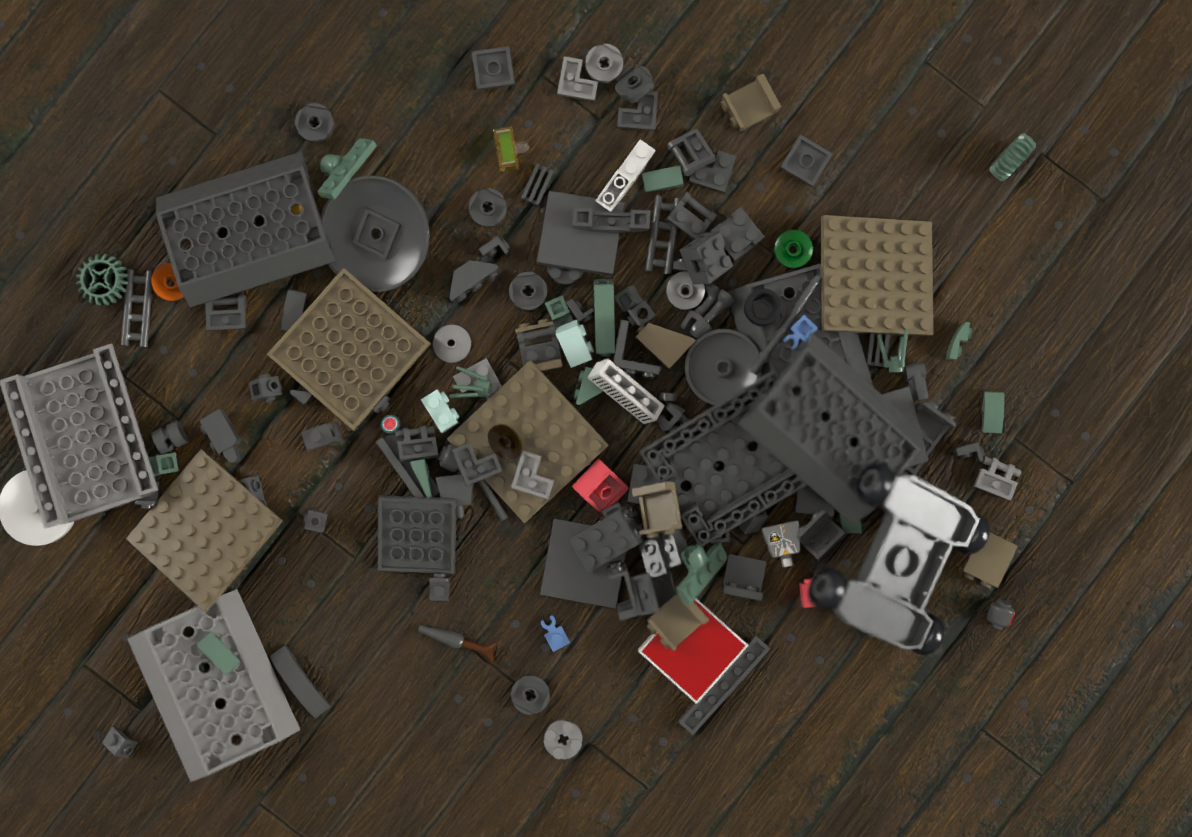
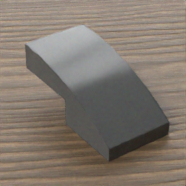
[281,289,308,331]

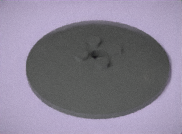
[320,176,430,292]

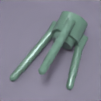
[877,329,908,372]
[449,366,492,398]

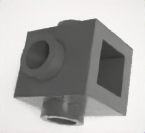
[249,374,282,403]

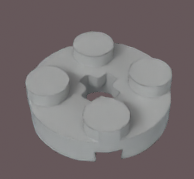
[586,44,623,84]
[544,719,583,759]

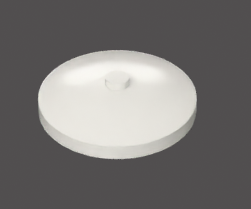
[0,470,74,546]

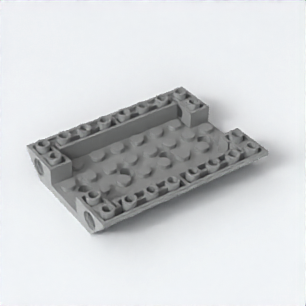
[127,589,300,782]

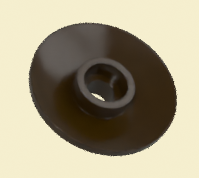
[488,424,522,460]

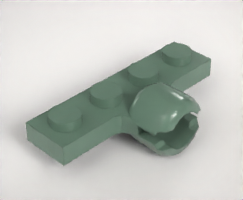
[317,138,377,200]
[676,543,728,605]

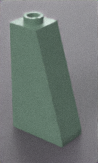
[594,279,615,357]

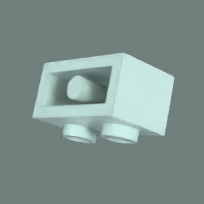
[556,320,594,368]
[421,390,459,433]

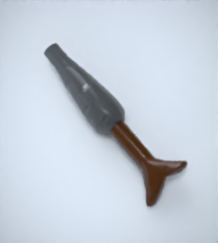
[418,625,497,664]

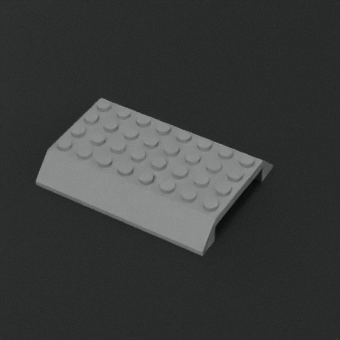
[0,344,158,528]

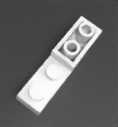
[595,139,656,212]

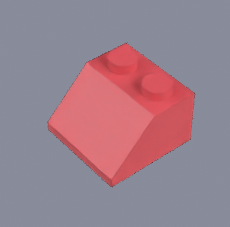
[572,459,629,516]

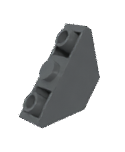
[449,260,500,303]

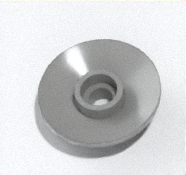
[666,271,705,310]
[433,325,471,363]

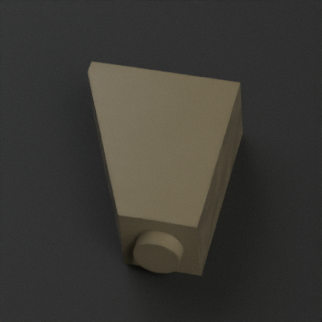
[635,323,696,370]

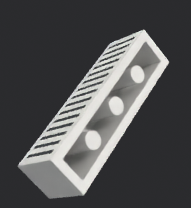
[588,359,665,424]

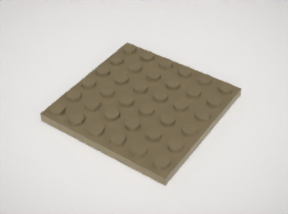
[821,215,934,336]
[267,268,431,431]
[447,360,609,523]
[126,449,283,612]

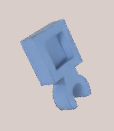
[783,315,818,350]
[541,615,570,652]

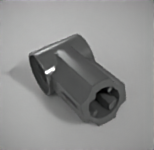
[903,362,929,401]

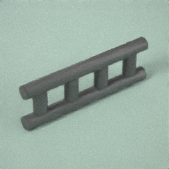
[645,196,680,275]
[121,269,154,347]

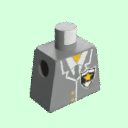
[761,520,800,567]

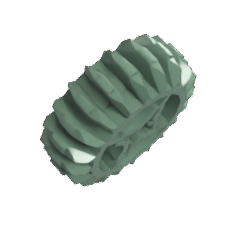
[989,133,1036,181]
[75,254,128,306]

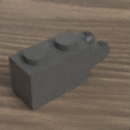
[199,409,241,463]

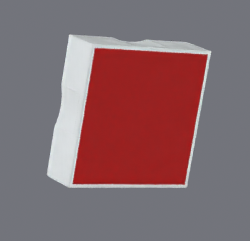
[638,598,749,704]

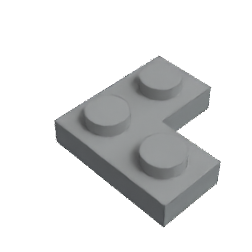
[557,56,598,102]
[453,358,502,400]
[511,450,555,499]

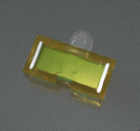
[493,126,529,172]

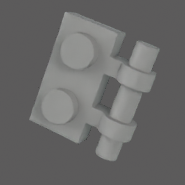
[973,456,1021,501]

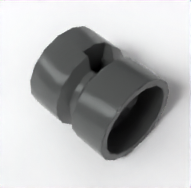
[151,420,188,454]

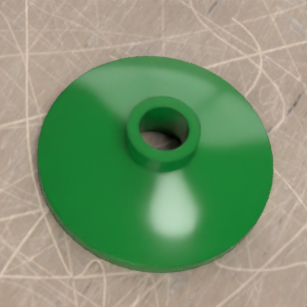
[774,230,813,268]

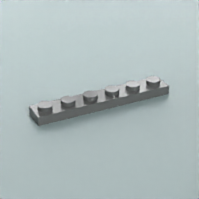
[678,635,770,735]

